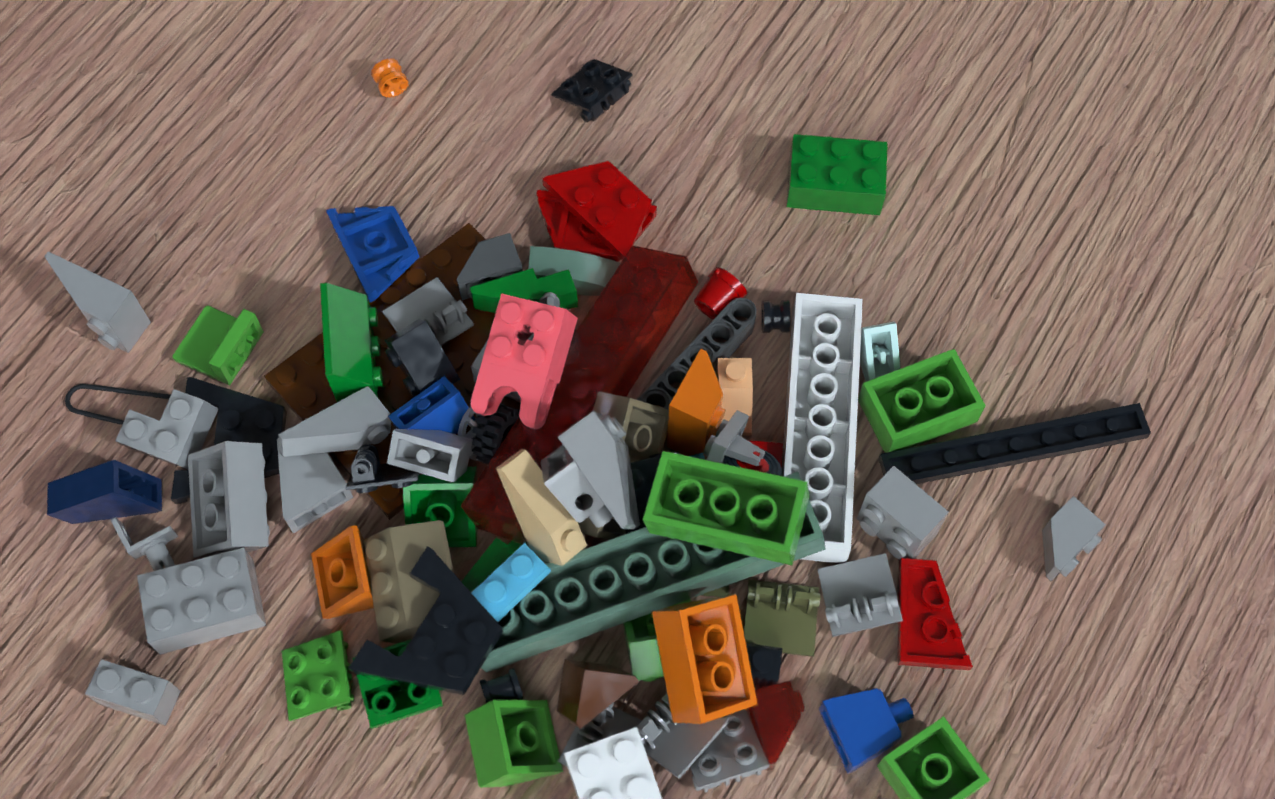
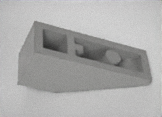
[278,386,391,457]

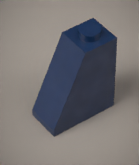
[47,460,162,524]

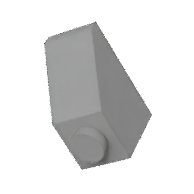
[387,429,473,482]

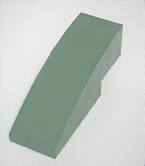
[528,246,628,297]

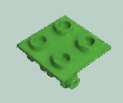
[282,630,354,721]

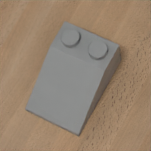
[44,252,151,353]
[558,411,640,529]

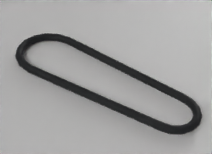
[65,384,171,425]

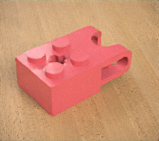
[471,294,578,429]

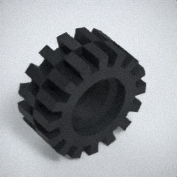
[471,404,532,467]

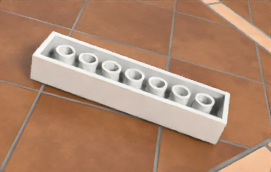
[781,293,863,563]

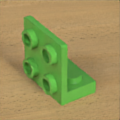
[173,306,264,385]

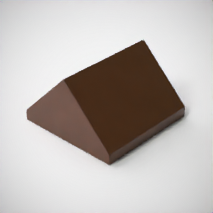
[557,659,639,729]

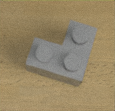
[115,389,218,470]

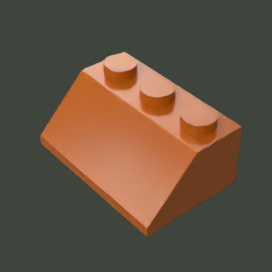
[667,348,726,459]
[652,594,757,724]

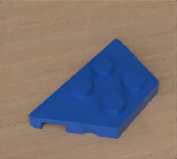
[326,206,419,302]

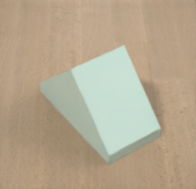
[860,321,901,382]

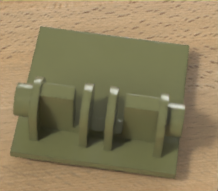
[744,580,820,657]

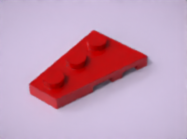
[898,558,973,671]

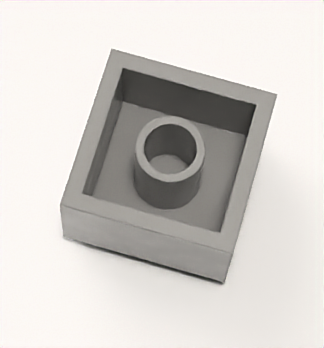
[857,466,949,560]

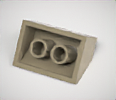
[362,520,454,644]

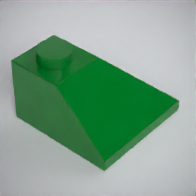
[403,467,478,547]

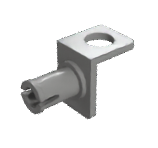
[110,517,178,571]

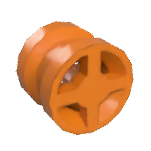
[371,59,409,98]

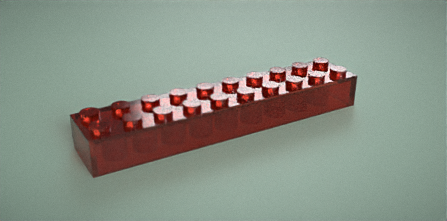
[461,246,698,547]

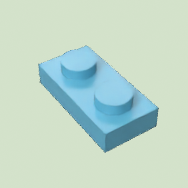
[472,543,551,622]

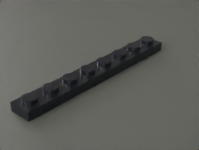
[878,403,1151,484]

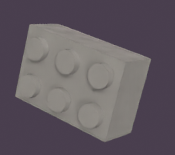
[137,547,266,655]

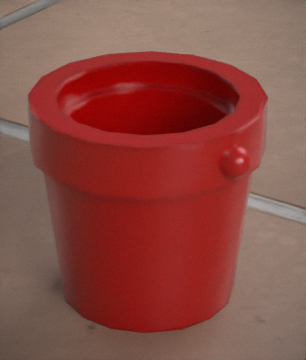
[694,267,747,320]

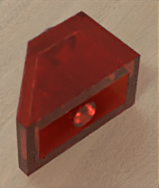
[748,681,804,771]

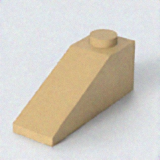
[496,449,587,566]

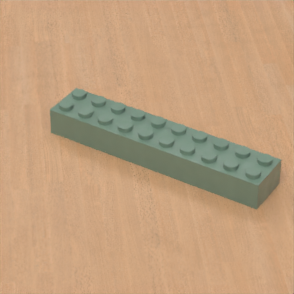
[470,472,826,673]

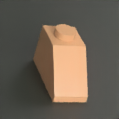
[716,358,753,436]

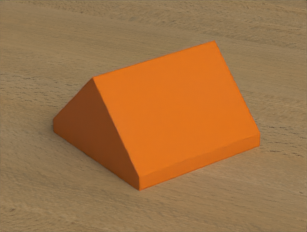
[311,525,374,619]

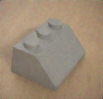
[188,441,270,558]

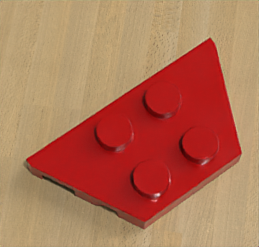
[542,161,652,263]
[536,190,657,262]

